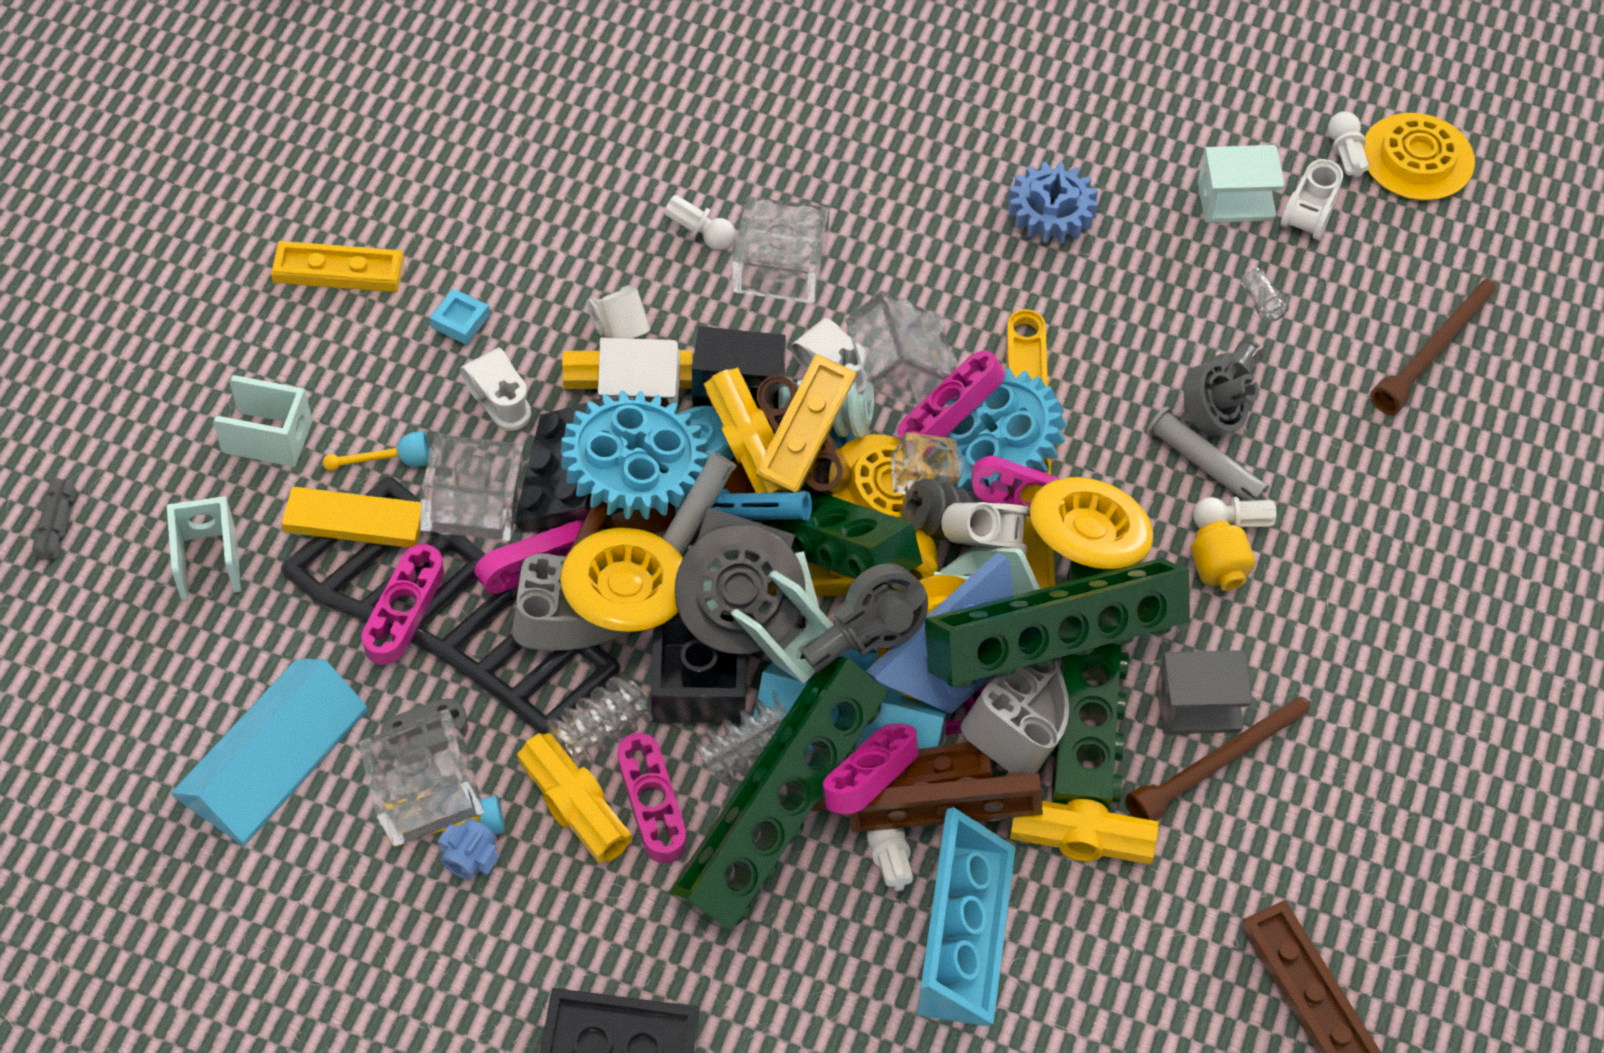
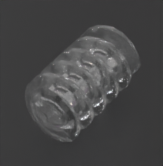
[546,672,653,765]
[693,690,789,787]

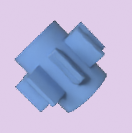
[437,819,500,880]

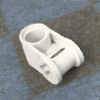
[1280,159,1343,240]
[587,286,651,339]
[791,318,870,394]
[460,347,532,431]
[941,502,1030,553]

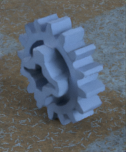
[1008,162,1099,243]

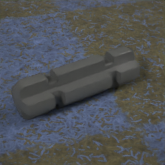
[32,478,76,561]

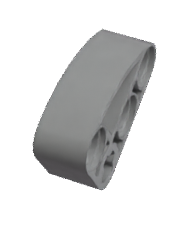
[512,554,628,651]
[961,661,1069,774]

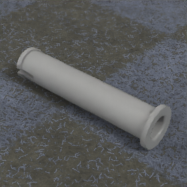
[1146,406,1269,501]
[649,451,737,576]

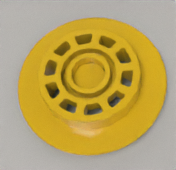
[1364,113,1475,201]
[829,434,942,519]
[1030,477,1153,569]
[560,528,683,632]

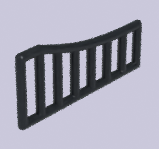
[281,477,621,735]

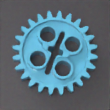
[927,368,1067,491]
[561,391,708,519]

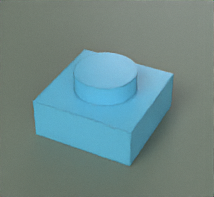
[429,288,490,345]

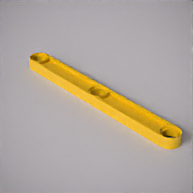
[1006,309,1055,588]

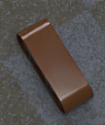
[757,375,851,494]

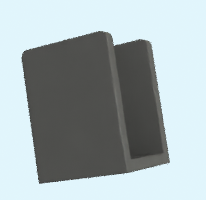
[1156,650,1252,734]

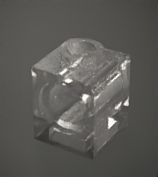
[891,432,963,494]

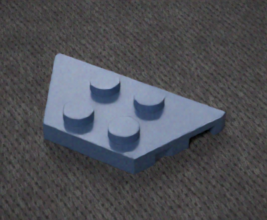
[865,553,1013,714]

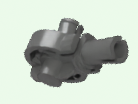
[1183,339,1263,437]
[800,564,928,674]

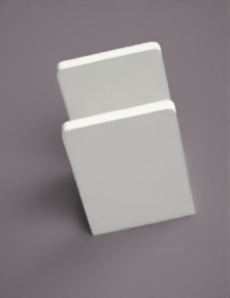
[598,338,680,405]

